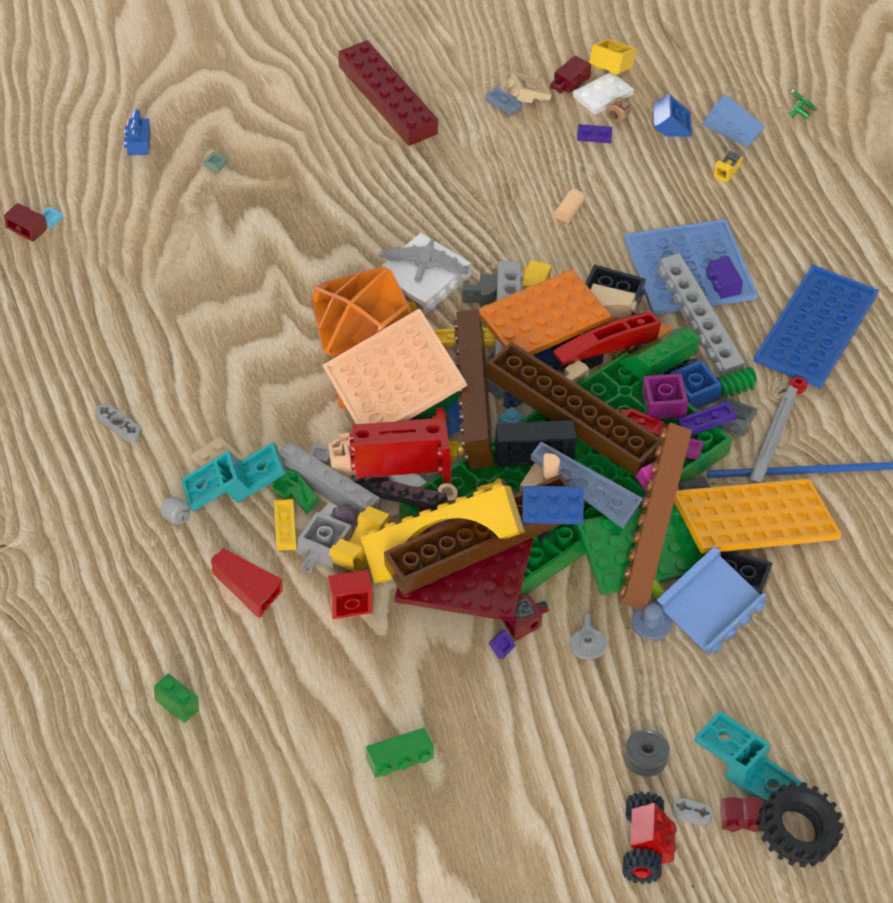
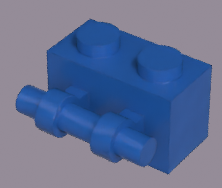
[124,109,150,155]

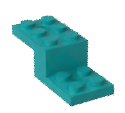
[181,442,286,512]
[694,711,802,803]

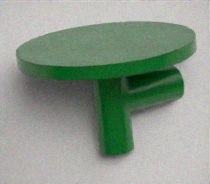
[788,89,817,119]

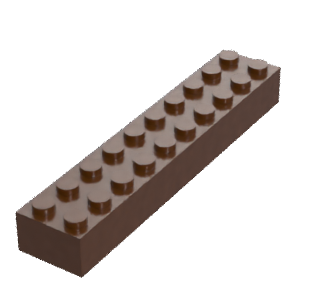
[454,309,494,469]
[486,342,661,476]
[384,474,570,595]

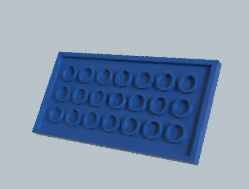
[753,264,879,389]

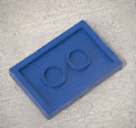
[522,486,584,524]

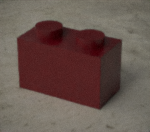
[4,203,47,242]

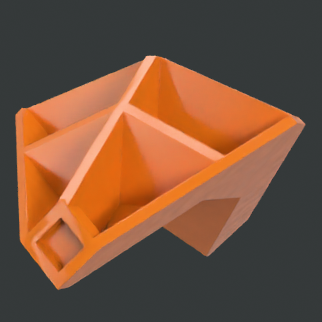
[311,266,412,357]

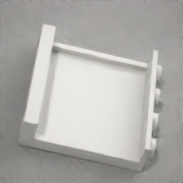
[382,233,471,315]

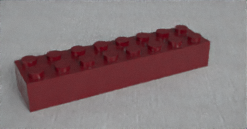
[338,40,438,146]

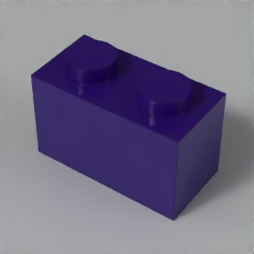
[706,256,743,299]

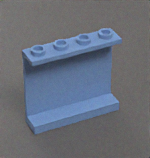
[657,546,766,656]

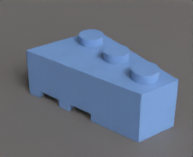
[702,94,765,147]

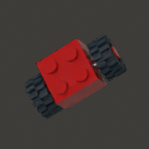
[622,791,677,884]

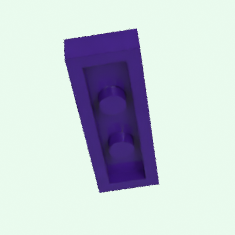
[677,401,737,435]

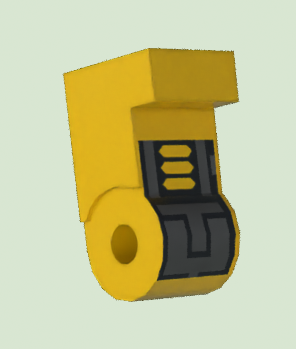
[713,151,743,182]

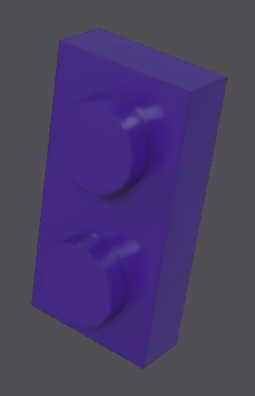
[577,124,613,144]

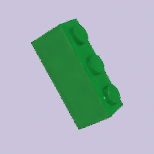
[366,727,434,778]

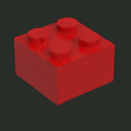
[328,570,372,619]

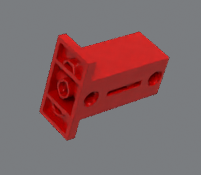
[349,408,451,483]

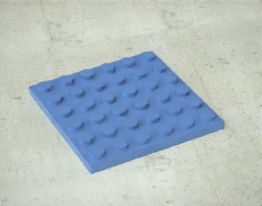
[623,219,758,315]

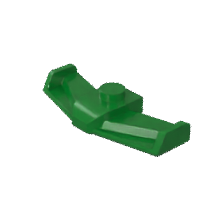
[261,464,319,514]

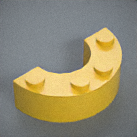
[329,506,390,572]

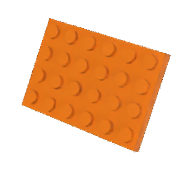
[479,269,611,355]

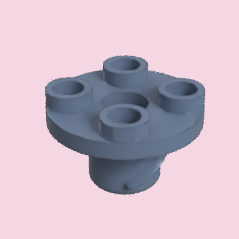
[632,603,672,642]

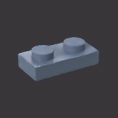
[485,87,522,116]

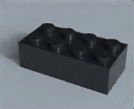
[494,420,576,467]

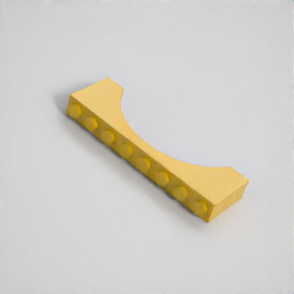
[361,483,525,583]

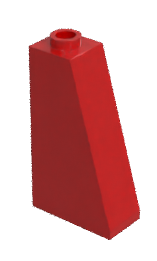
[211,548,283,618]

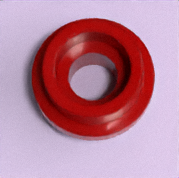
[789,377,808,394]

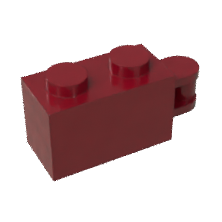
[550,55,591,94]

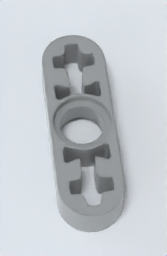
[96,404,141,442]

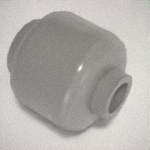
[161,497,190,526]

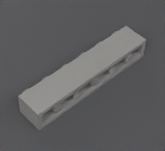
[279,442,380,518]

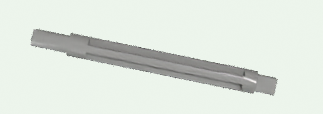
[748,385,798,484]

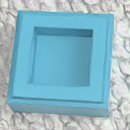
[41,207,63,228]

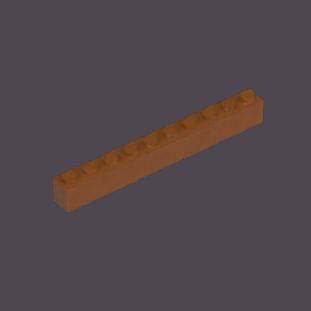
[619,423,692,611]

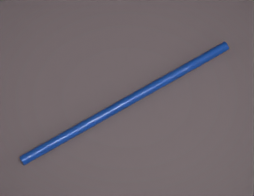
[707,462,893,478]

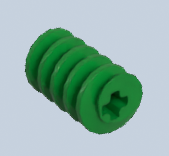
[716,367,757,398]

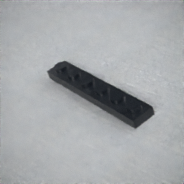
[352,476,448,510]

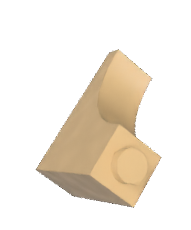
[580,284,638,335]

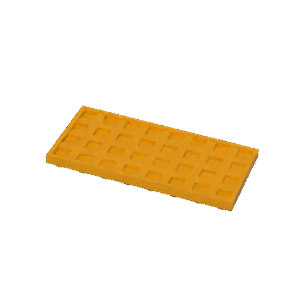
[674,479,842,554]

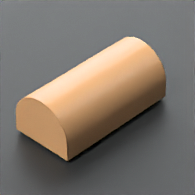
[553,189,584,224]
[542,453,560,482]

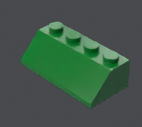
[619,327,701,381]

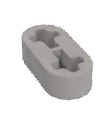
[672,798,713,826]

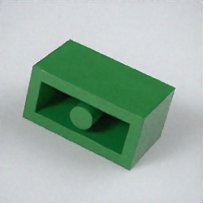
[154,673,199,723]

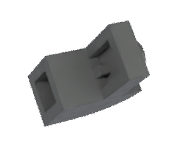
[462,274,497,308]

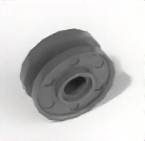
[624,729,670,777]

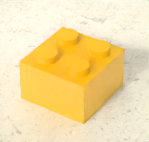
[589,38,637,75]

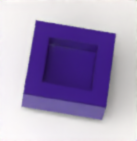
[488,630,516,659]

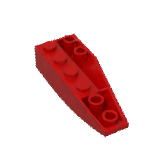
[553,311,661,365]

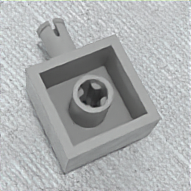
[298,511,352,573]

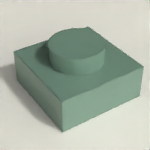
[203,152,228,173]

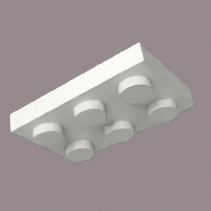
[573,73,634,115]

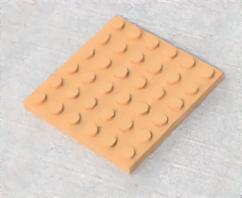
[322,308,467,424]

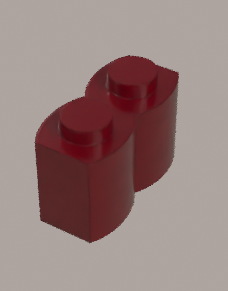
[720,797,764,832]

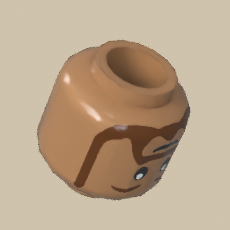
[606,98,631,123]

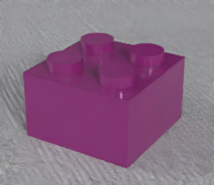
[642,374,688,419]

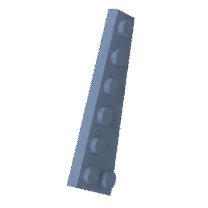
[530,442,643,529]

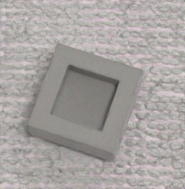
[310,444,329,465]

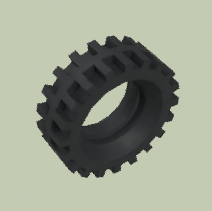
[757,782,844,868]

